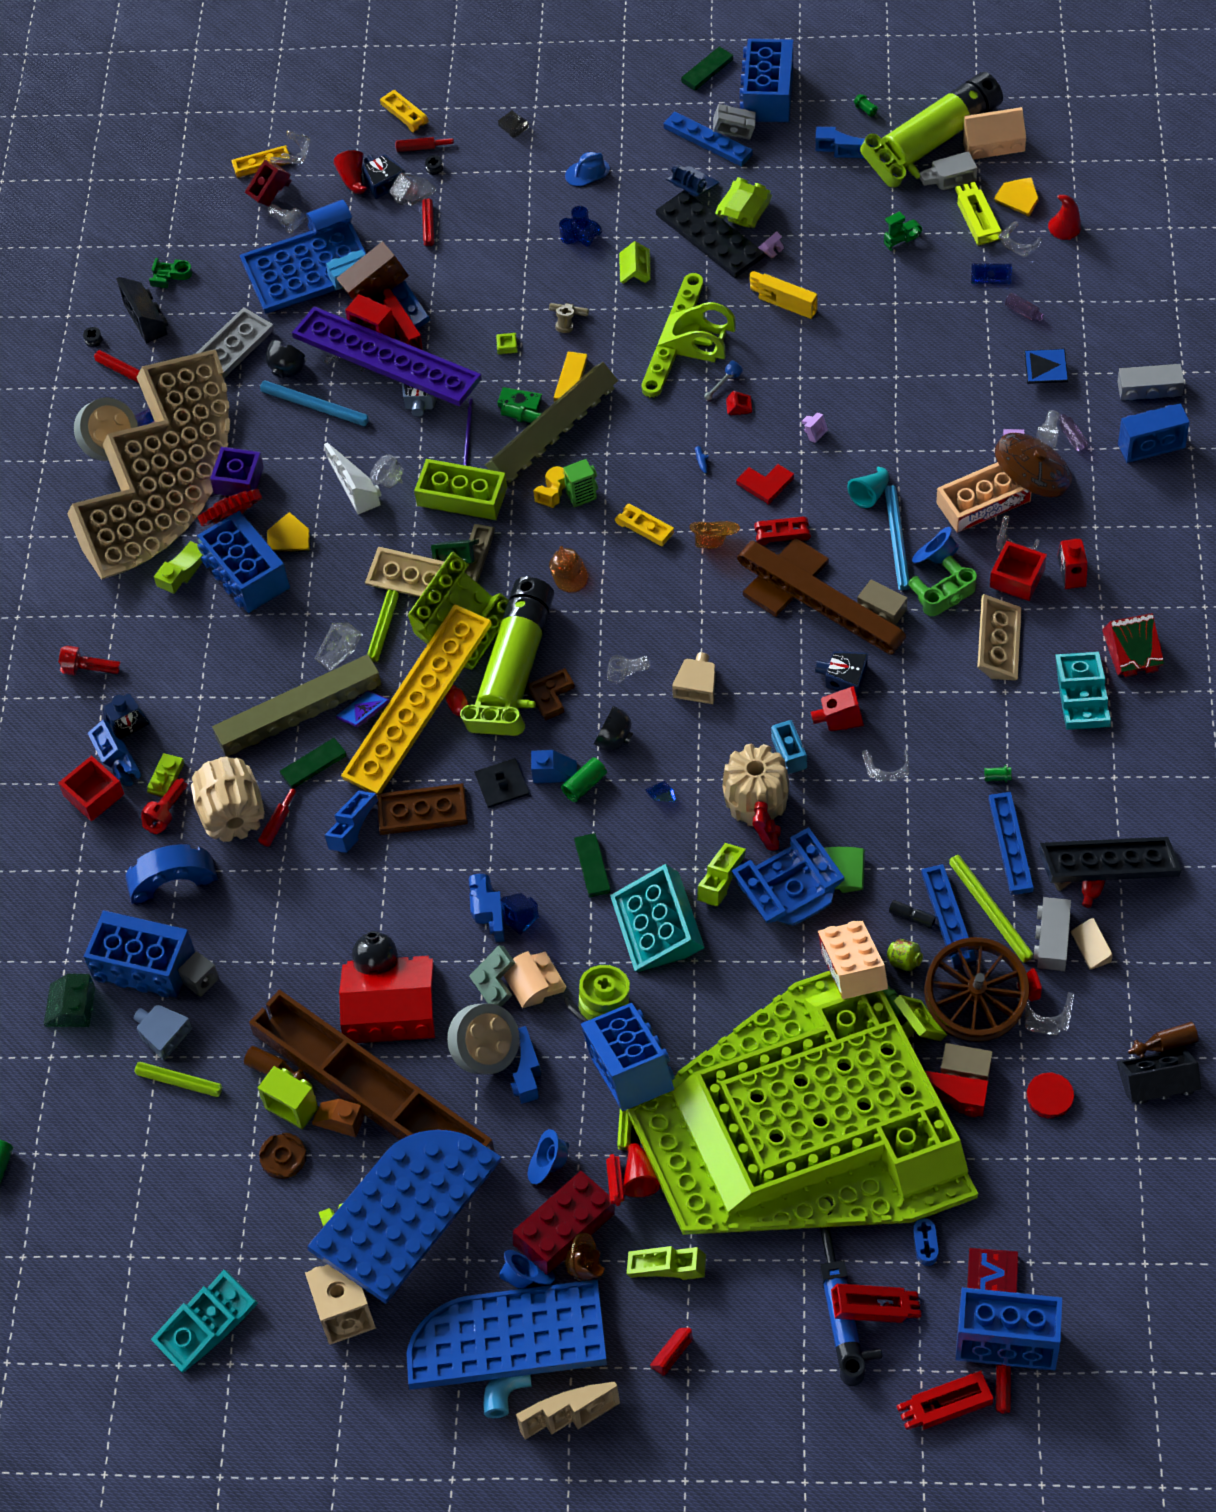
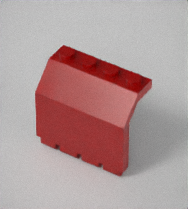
[339,955,435,1043]

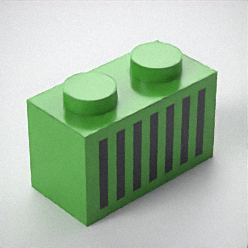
[563,459,598,507]

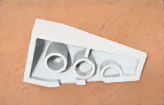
[324,443,381,514]

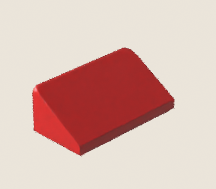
[650,1327,693,1376]

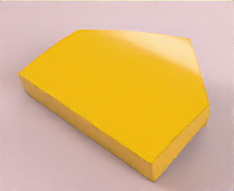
[994,178,1039,216]
[267,512,310,552]

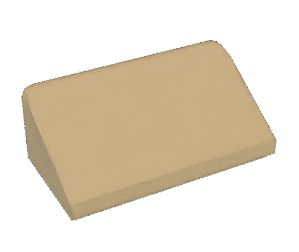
[1071,918,1112,970]

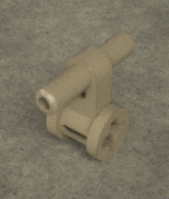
[549,303,589,333]

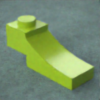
[154,541,203,594]
[697,843,746,906]
[627,1246,706,1280]

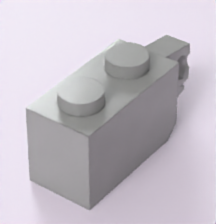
[920,151,977,190]

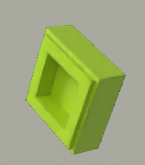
[496,333,518,354]

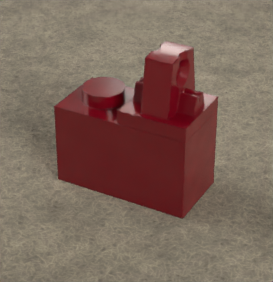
[245,159,292,206]

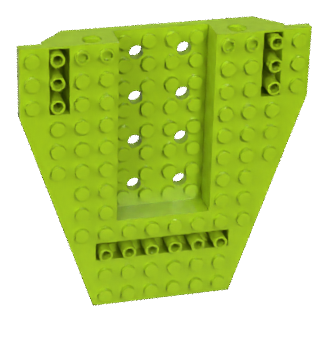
[628,971,978,1235]

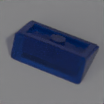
[971,263,1012,284]

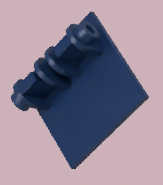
[666,165,720,197]

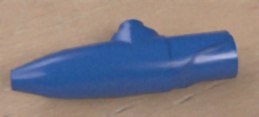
[695,446,709,474]

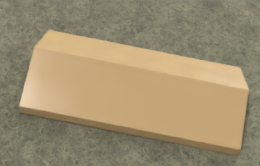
[365,547,444,597]
[977,594,1021,681]

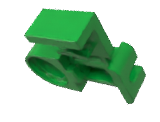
[884,211,922,250]
[149,258,193,288]

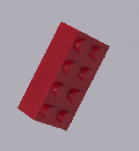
[513,1171,615,1275]

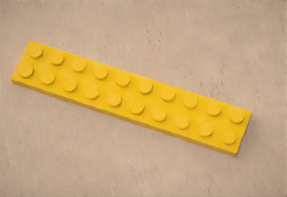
[341,604,492,795]

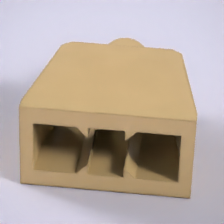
[672,652,715,704]

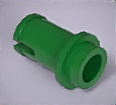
[854,94,878,117]
[984,765,1012,783]

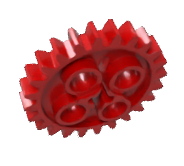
[197,489,262,526]

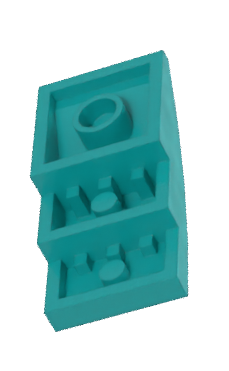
[1055,652,1111,730]
[151,1270,258,1373]

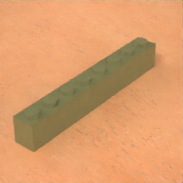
[485,362,618,483]
[212,654,381,756]

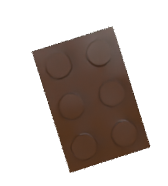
[336,241,409,302]

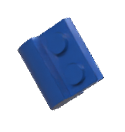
[306,199,352,235]

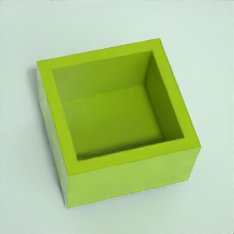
[258,1066,318,1130]

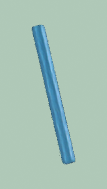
[260,380,369,426]
[885,485,910,591]

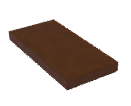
[743,537,829,617]
[377,783,468,835]

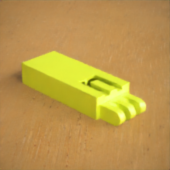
[955,182,1001,246]

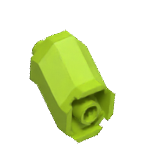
[715,177,772,228]

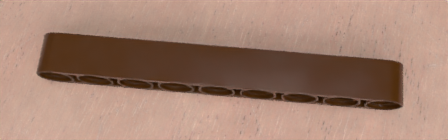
[737,541,906,655]

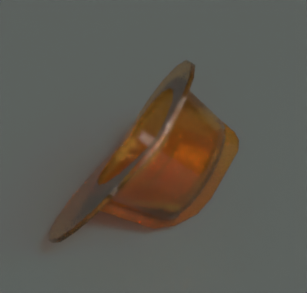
[689,521,740,549]
[549,546,588,592]

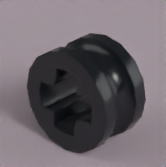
[425,155,443,175]
[83,327,102,347]

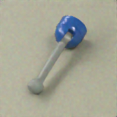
[704,360,743,400]

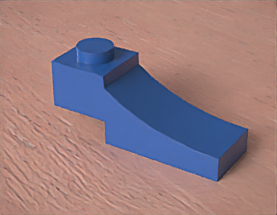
[816,127,873,158]
[324,791,378,853]
[510,1026,541,1104]

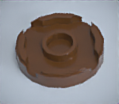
[259,1133,306,1179]

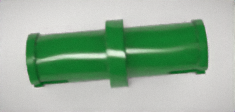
[501,403,542,423]

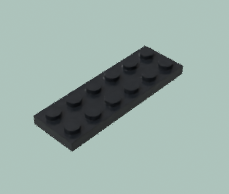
[656,190,764,278]
[1038,837,1182,883]

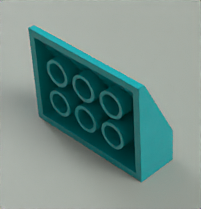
[610,864,705,972]

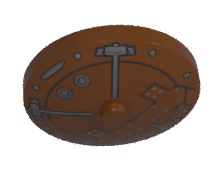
[995,433,1072,497]

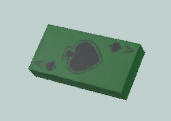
[497,387,542,412]

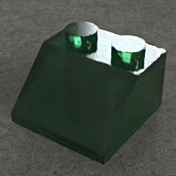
[43,974,95,1027]

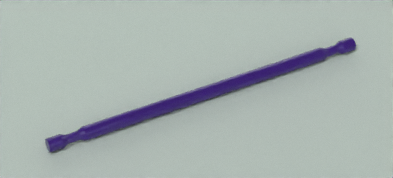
[463,398,473,466]

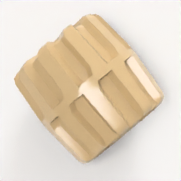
[722,744,790,827]
[191,756,264,842]

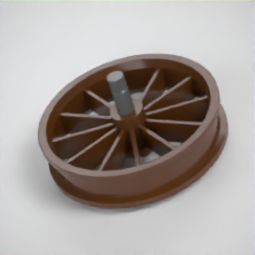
[924,937,1029,1042]

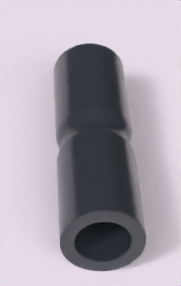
[889,900,936,928]

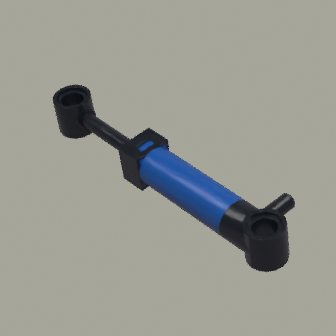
[820,1197,883,1386]

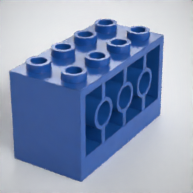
[739,39,794,122]
[197,511,290,613]
[83,910,196,998]
[581,1003,675,1112]
[955,1287,1062,1371]

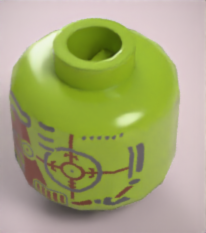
[887,939,923,971]

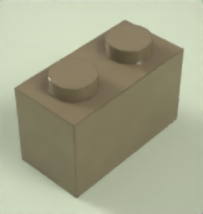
[857,580,908,625]
[941,1043,993,1081]

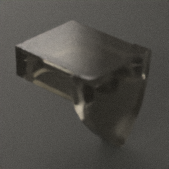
[498,111,529,138]

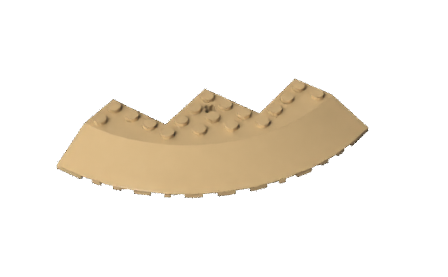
[67,349,230,580]

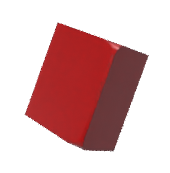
[726,391,752,415]
[1017,968,1042,1002]

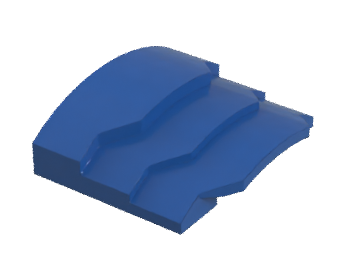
[731,827,845,926]

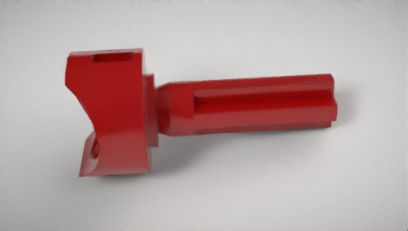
[58,646,120,676]
[141,778,188,834]

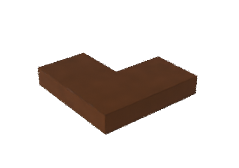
[526,668,575,721]

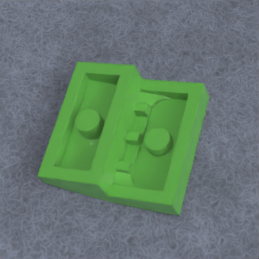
[824,847,865,893]

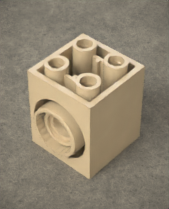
[305,1265,376,1345]

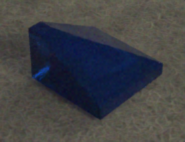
[645,781,676,802]

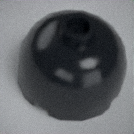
[266,340,307,378]
[594,705,633,750]
[352,931,398,974]

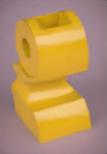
[533,466,565,508]

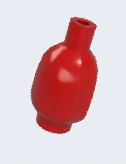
[445,685,469,716]
[1081,880,1105,908]

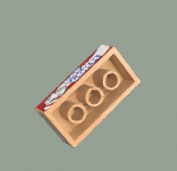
[937,462,1031,533]
[818,921,888,999]

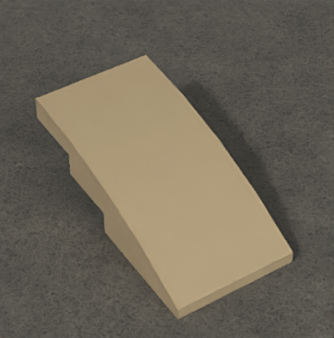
[516,1382,620,1440]

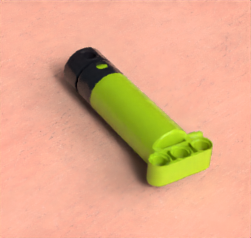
[860,72,1003,188]
[460,576,554,736]

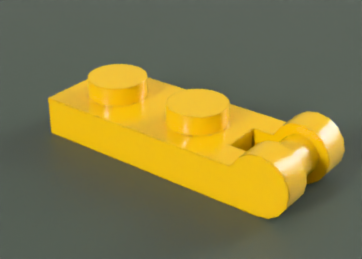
[380,90,429,132]
[615,504,674,546]

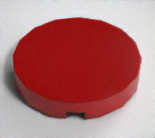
[1026,1072,1074,1119]

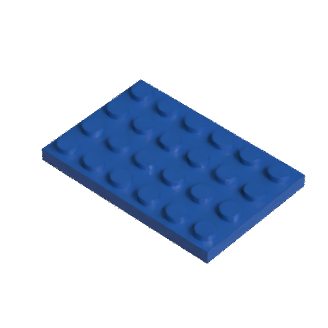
[239,221,366,314]

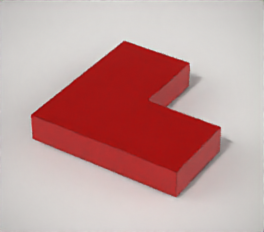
[736,464,794,504]

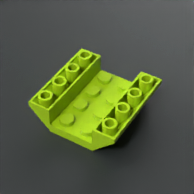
[408,551,508,670]

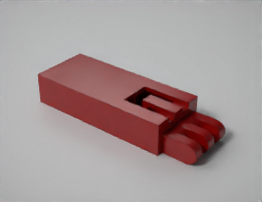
[383,289,423,350]
[831,1283,922,1323]
[896,1371,994,1430]

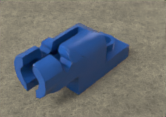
[88,720,141,786]
[469,874,505,942]

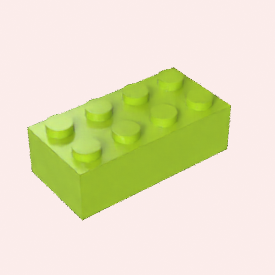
[414,459,507,520]

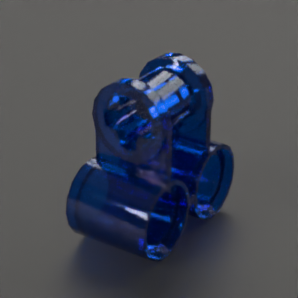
[559,206,602,246]

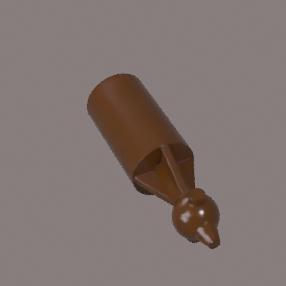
[1128,1022,1199,1058]
[244,1046,310,1082]

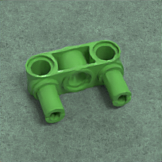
[908,556,977,616]

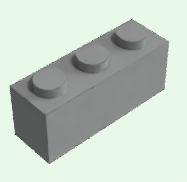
[1117,364,1184,401]
[1033,897,1071,971]

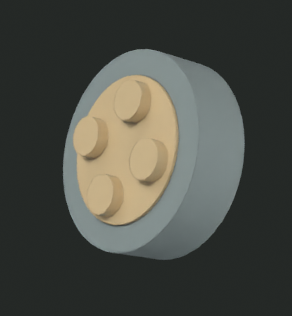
[74,397,138,461]
[447,1004,519,1074]

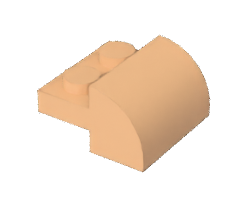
[503,951,566,1008]

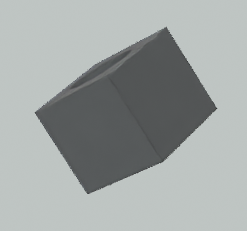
[178,951,219,997]

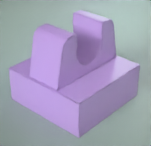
[758,231,784,258]
[801,413,828,443]

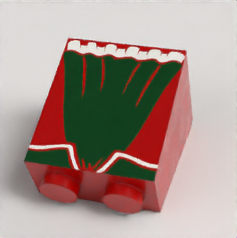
[1102,613,1164,678]

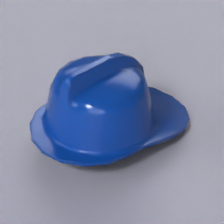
[565,152,610,186]
[912,527,959,563]
[527,1129,569,1185]
[499,1250,555,1289]

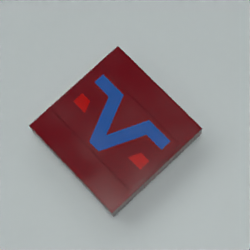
[967,1248,1018,1293]

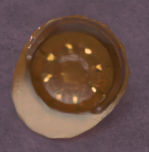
[564,1233,605,1282]

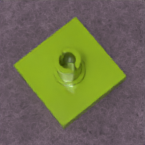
[894,995,947,1041]

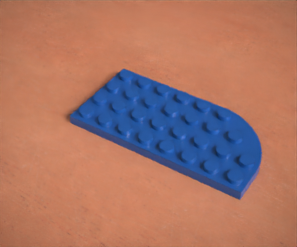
[307,1130,501,1304]
[407,1279,607,1390]

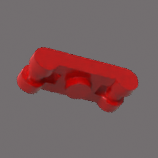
[754,517,811,545]
[752,801,781,851]

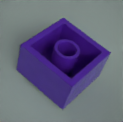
[210,447,264,496]

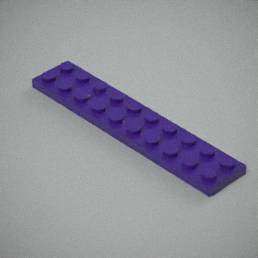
[292,306,482,407]

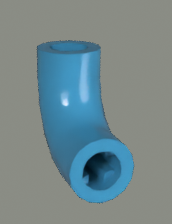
[483,1375,532,1418]

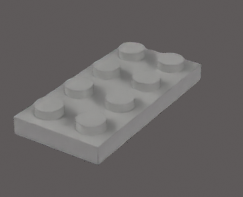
[195,307,274,378]

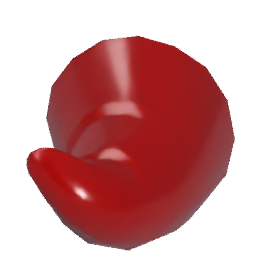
[333,150,367,194]
[1048,195,1081,240]
[623,1143,660,1197]

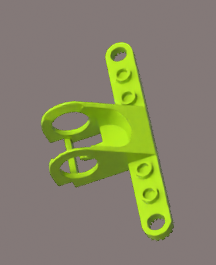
[642,273,736,398]

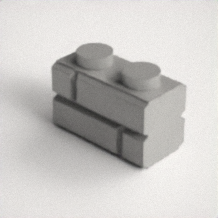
[713,104,755,140]

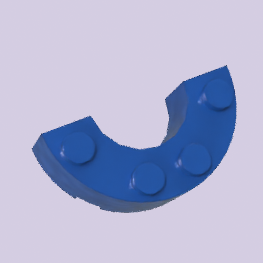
[126,844,218,904]

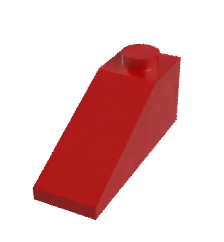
[925,1071,988,1117]

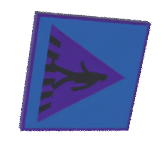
[336,691,390,728]

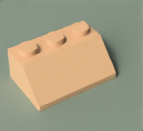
[963,107,1026,160]

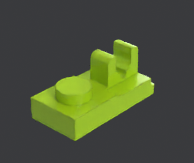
[147,753,184,797]

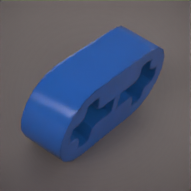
[913,1218,938,1266]

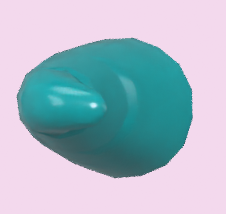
[847,467,889,508]

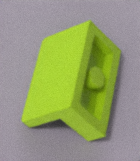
[619,241,650,284]

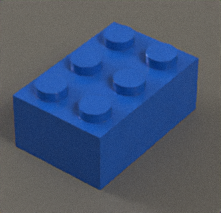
[1118,403,1190,463]

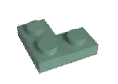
[469,945,515,1007]

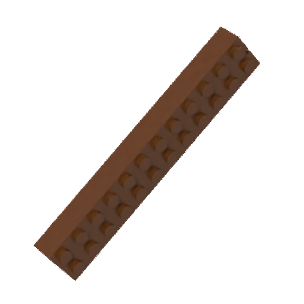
[249,989,495,1152]

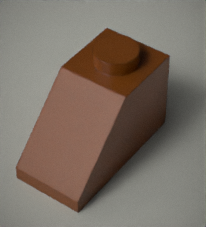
[312,1099,365,1137]

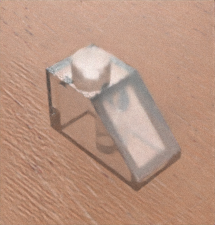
[389,173,437,206]
[315,622,362,670]

